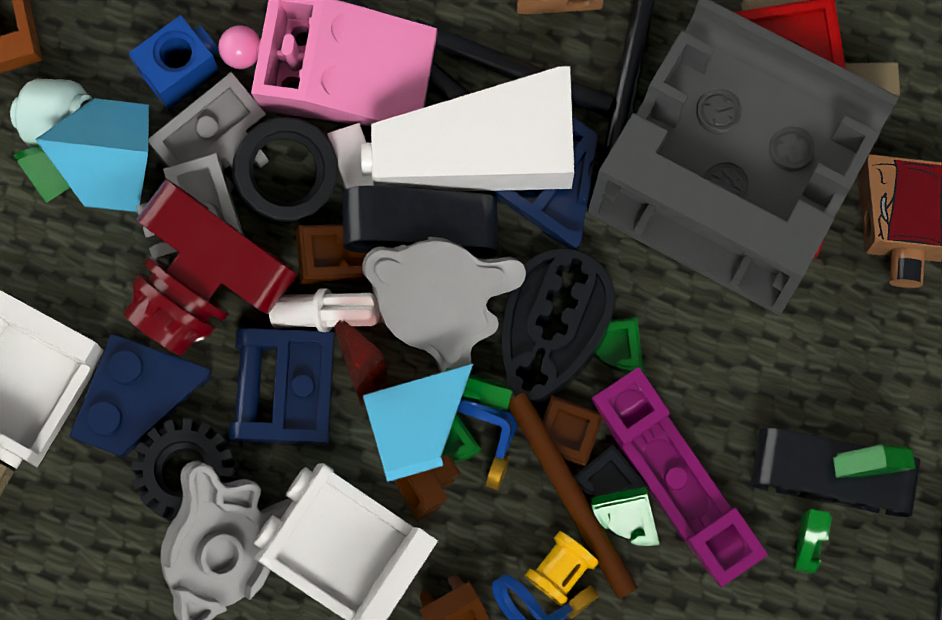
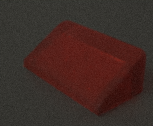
[334,320,388,407]

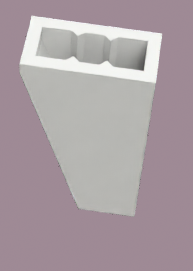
[361,66,574,192]

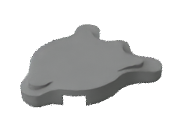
[362,237,526,373]
[160,461,293,620]

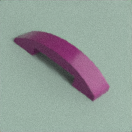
[592,367,768,588]

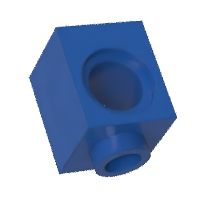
[128,15,219,110]

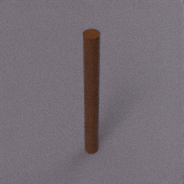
[508,391,638,599]

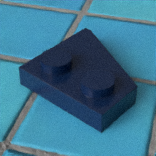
[490,116,598,251]
[69,334,212,458]

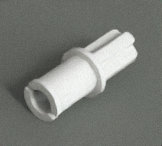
[269,288,380,332]

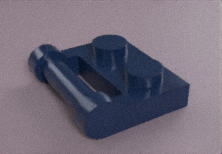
[228,329,335,445]

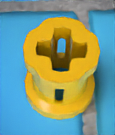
[524,531,599,607]

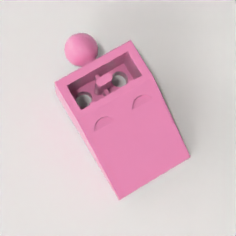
[218,0,438,127]

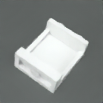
[0,290,104,469]
[253,464,438,620]

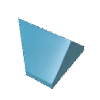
[35,98,149,212]
[363,364,473,482]

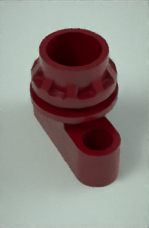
[123,178,297,356]

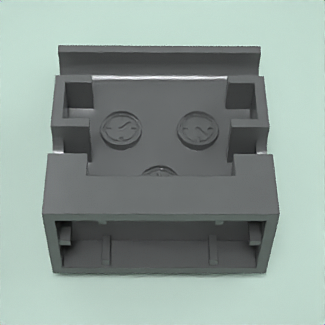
[587,0,899,316]

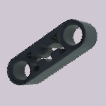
[342,185,499,259]
[750,428,921,517]

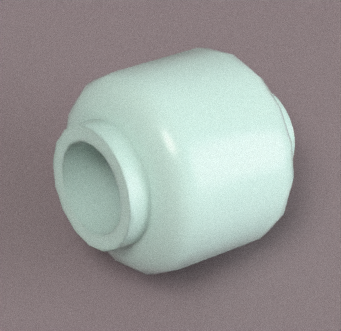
[10,79,92,147]

